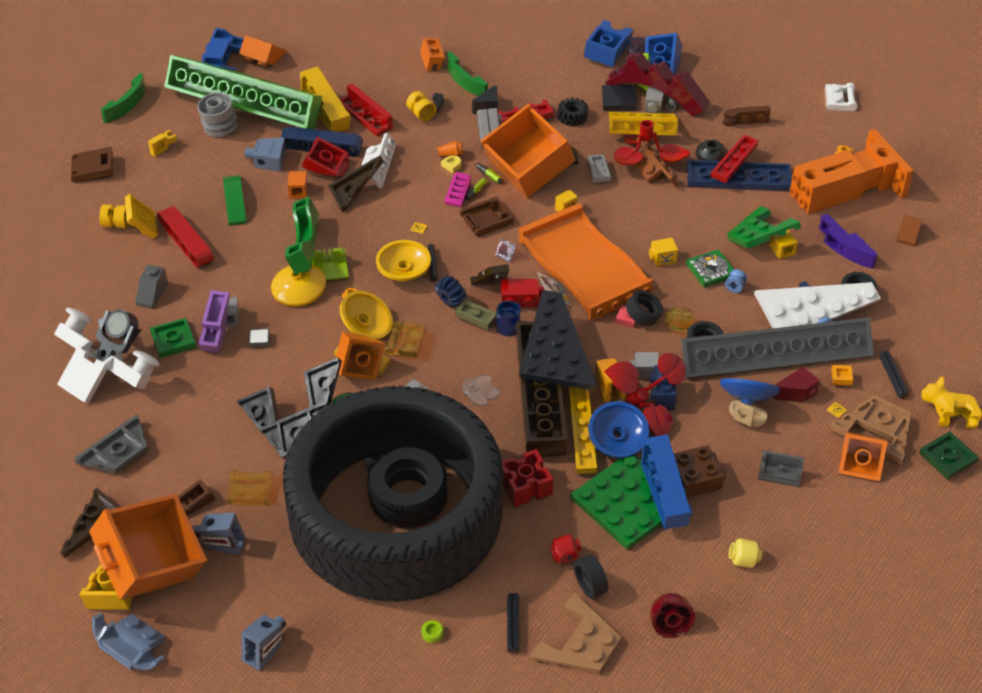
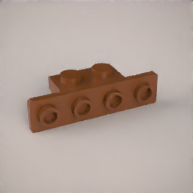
[635,137,678,187]

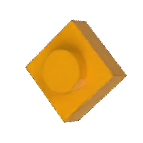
[831,365,853,386]

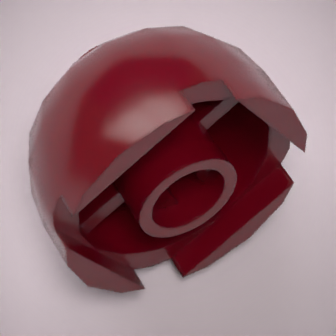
[650,593,696,638]

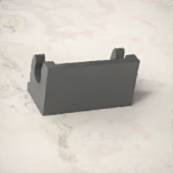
[758,450,804,487]

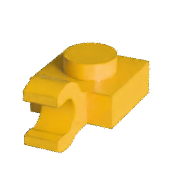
[148,130,177,157]

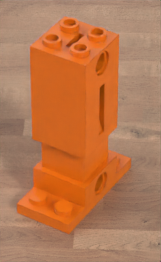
[790,129,914,214]

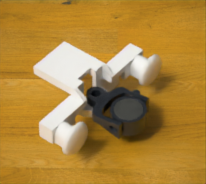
[54,307,160,403]

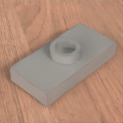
[587,154,611,183]

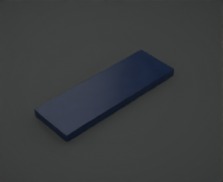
[687,160,792,191]

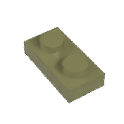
[455,299,497,330]

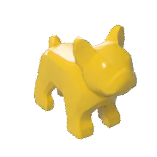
[921,376,982,429]

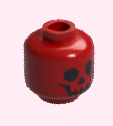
[549,534,582,565]

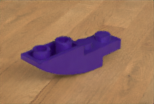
[819,214,878,269]

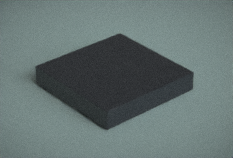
[601,85,636,110]

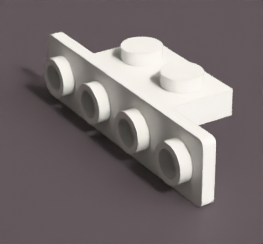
[361,133,396,189]

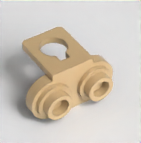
[729,400,767,427]

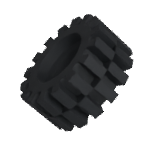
[558,97,588,126]

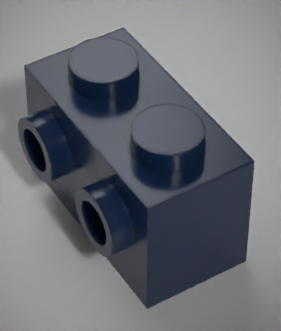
[650,365,677,411]

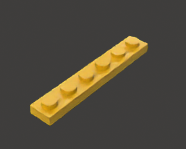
[568,387,597,474]

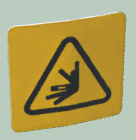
[411,222,428,234]
[827,402,847,418]

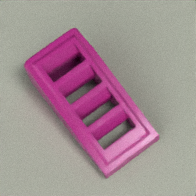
[445,172,471,207]

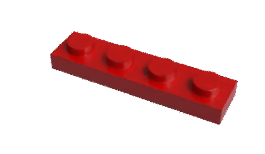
[711,134,759,183]

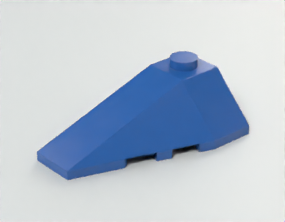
[645,33,682,75]

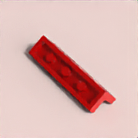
[339,83,393,136]

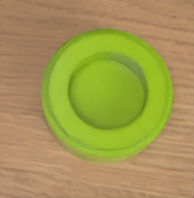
[421,620,444,643]

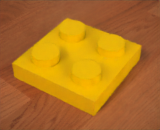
[125,194,158,239]

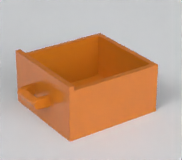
[480,103,576,198]
[89,494,207,600]

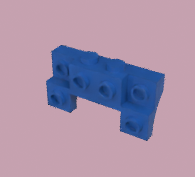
[202,28,244,71]

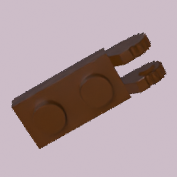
[723,106,771,126]

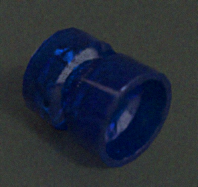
[496,300,521,336]

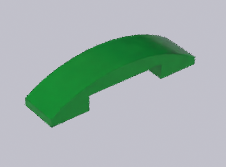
[448,51,488,96]
[101,73,146,123]
[223,175,247,226]

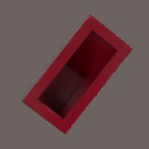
[773,367,820,402]

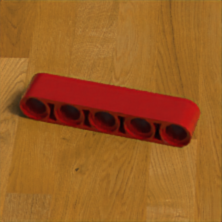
[157,206,214,268]

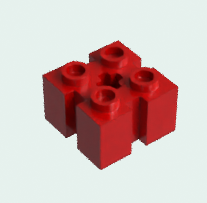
[502,449,553,507]

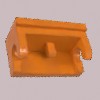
[420,38,445,71]

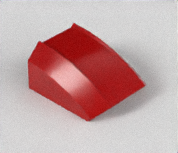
[301,137,349,177]

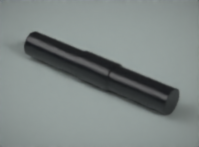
[428,244,438,282]

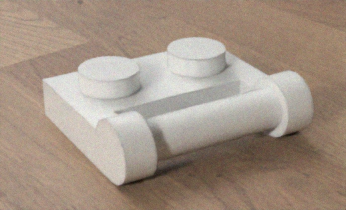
[825,83,857,111]

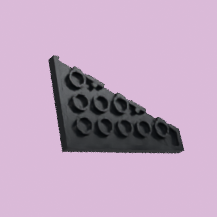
[519,290,596,391]

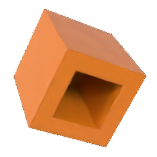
[288,171,308,199]

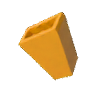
[595,358,626,404]

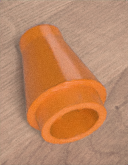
[438,140,463,157]

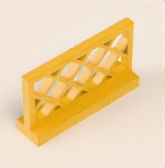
[609,112,678,136]

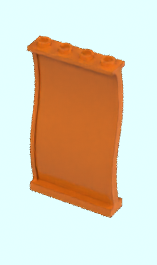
[519,203,653,321]

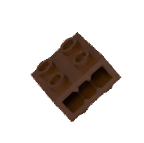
[674,445,726,498]

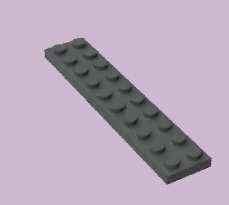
[681,317,874,378]

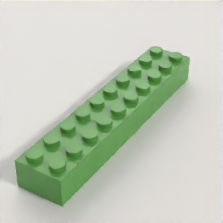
[164,55,322,129]

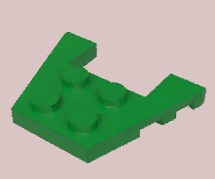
[727,206,802,248]

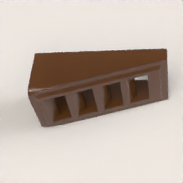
[178,479,215,516]

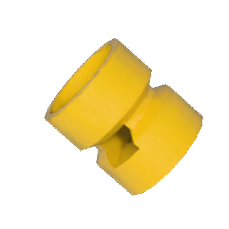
[406,91,436,122]
[99,204,129,229]

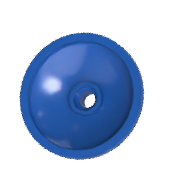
[720,378,780,405]
[588,401,649,459]

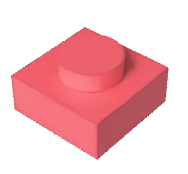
[616,305,636,328]

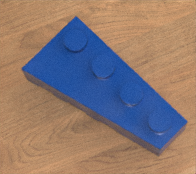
[641,434,693,530]

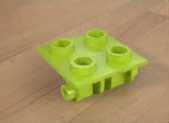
[312,247,349,280]

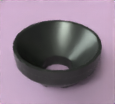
[695,139,727,161]

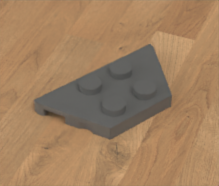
[74,414,148,474]

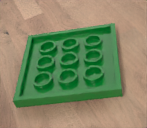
[570,455,688,550]

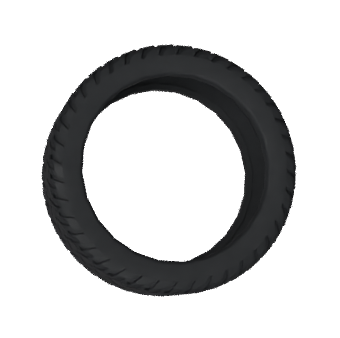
[282,386,503,602]

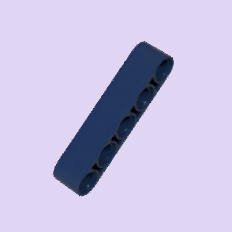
[281,127,363,157]

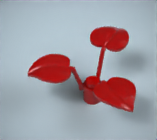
[614,120,691,165]
[604,353,686,436]

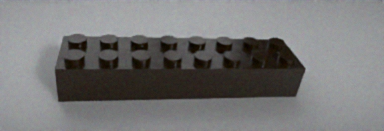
[516,322,567,456]

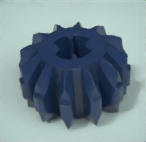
[435,276,467,308]

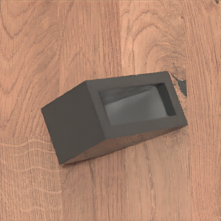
[135,265,168,309]

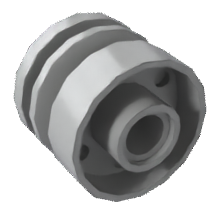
[197,92,238,137]

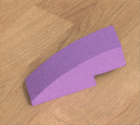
[199,290,230,353]

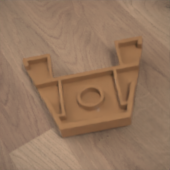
[830,395,911,464]
[530,592,621,675]

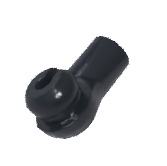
[433,93,444,112]

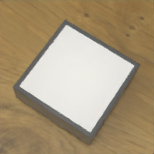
[249,329,269,348]

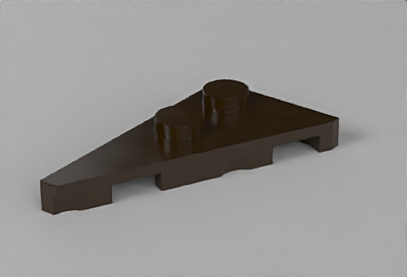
[328,155,384,212]
[60,488,119,559]

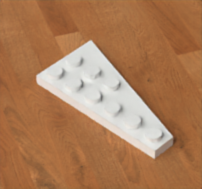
[754,282,881,328]

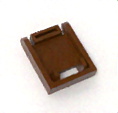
[71,147,113,183]
[460,196,514,237]

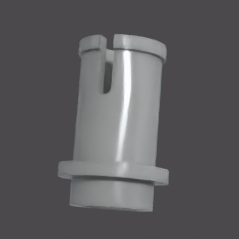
[665,95,677,111]

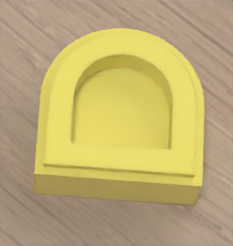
[441,156,462,174]

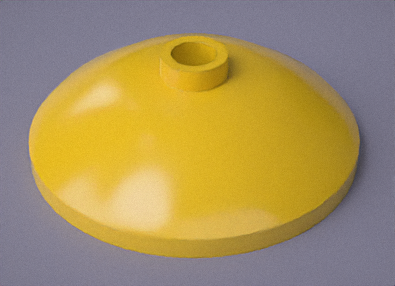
[376,240,431,281]
[271,264,326,307]
[340,291,393,340]

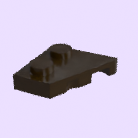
[470,264,510,285]

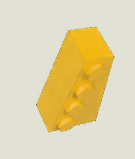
[300,66,351,132]
[79,561,132,610]

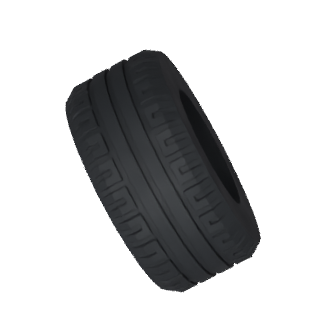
[367,447,447,527]

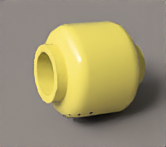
[729,538,762,568]

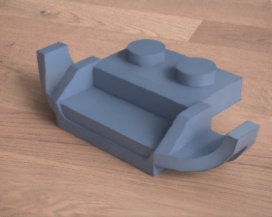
[92,612,165,670]

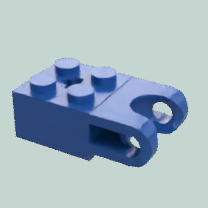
[584,20,633,67]

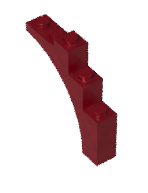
[605,52,710,117]

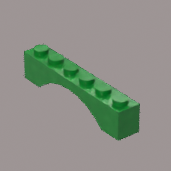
[285,196,319,275]

